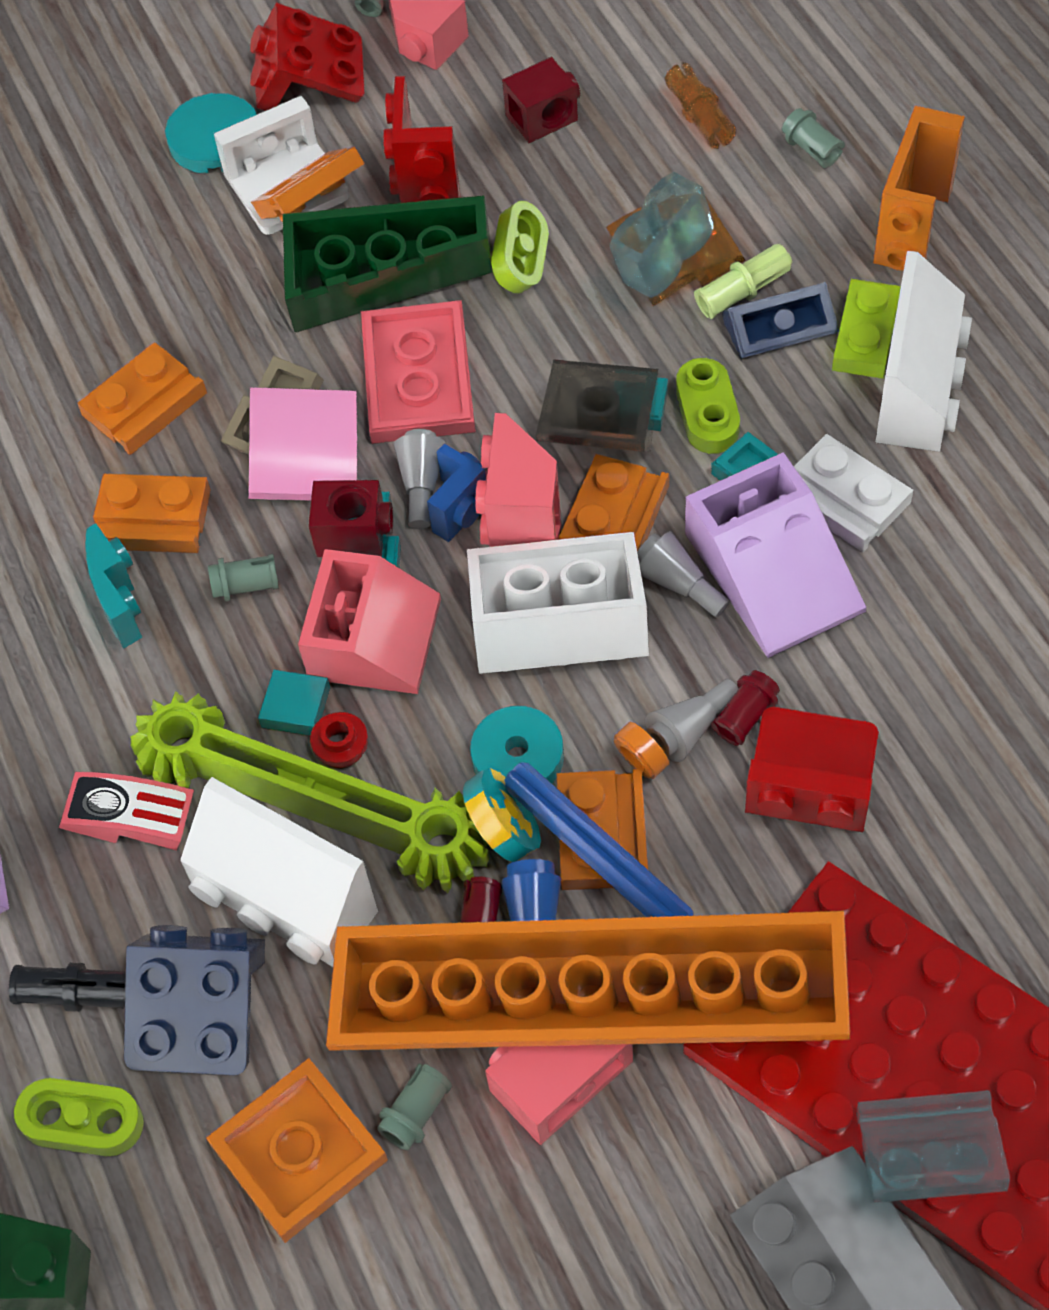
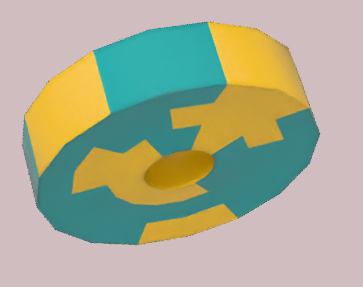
[462,768,541,862]

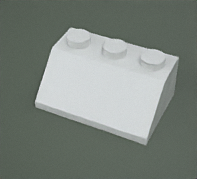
[876,251,972,452]
[467,532,649,674]
[180,777,378,967]

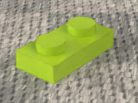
[832,279,901,379]

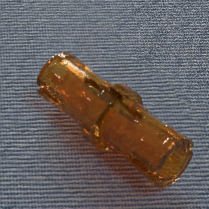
[665,62,736,149]

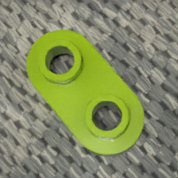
[491,201,549,294]
[676,358,740,454]
[14,1078,144,1156]

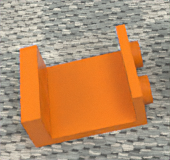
[873,106,965,271]

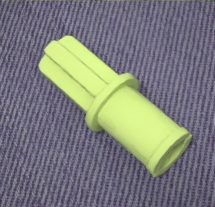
[694,244,792,319]

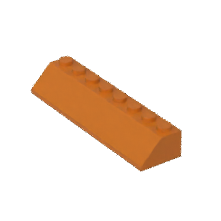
[326,911,850,1051]

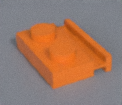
[251,146,365,222]
[77,342,207,455]
[558,454,669,551]
[93,474,211,553]
[557,769,648,890]

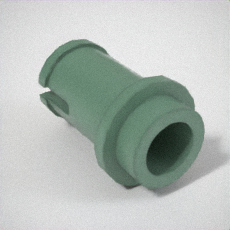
[782,108,845,168]
[208,554,279,602]
[377,1063,452,1150]

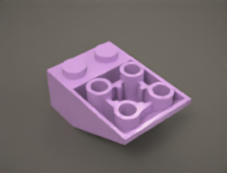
[685,452,866,658]

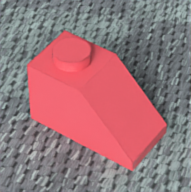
[389,0,469,70]
[485,1044,633,1146]

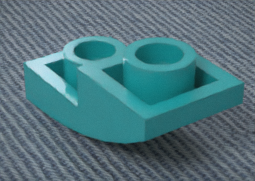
[85,523,142,649]

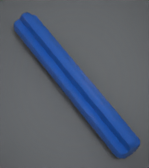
[504,762,694,917]

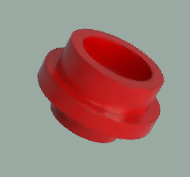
[310,712,368,768]

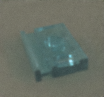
[857,1090,1010,1203]

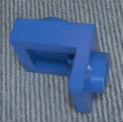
[427,444,486,542]

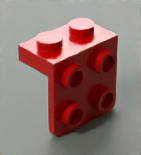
[250,2,365,111]
[383,76,461,203]
[745,707,879,832]

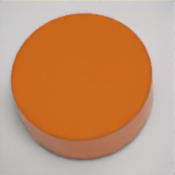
[614,722,670,779]

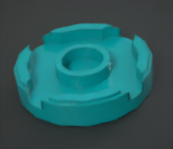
[165,93,257,173]

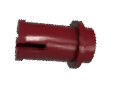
[711,670,780,746]
[460,876,502,923]

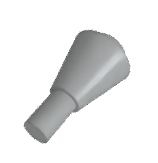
[394,429,447,529]
[637,531,730,618]
[645,679,738,762]

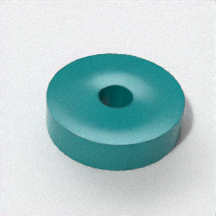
[470,706,564,784]

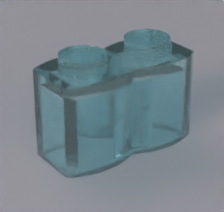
[609,172,714,298]

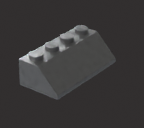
[730,1146,965,1310]

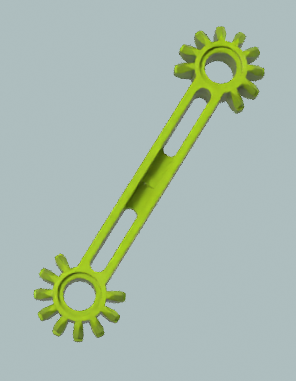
[130,691,489,893]

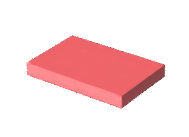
[361,300,475,444]

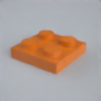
[206,1058,388,1243]

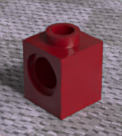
[502,57,581,144]
[308,480,394,557]

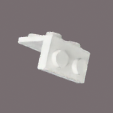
[214,96,349,234]

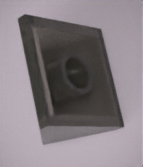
[536,359,659,452]

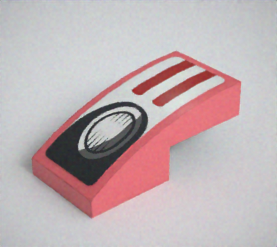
[59,772,194,850]

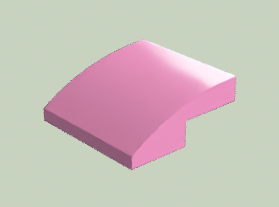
[249,387,357,500]

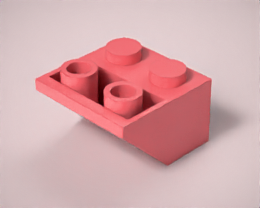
[476,413,562,547]
[298,549,441,694]

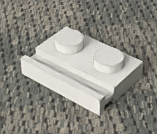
[794,434,913,553]

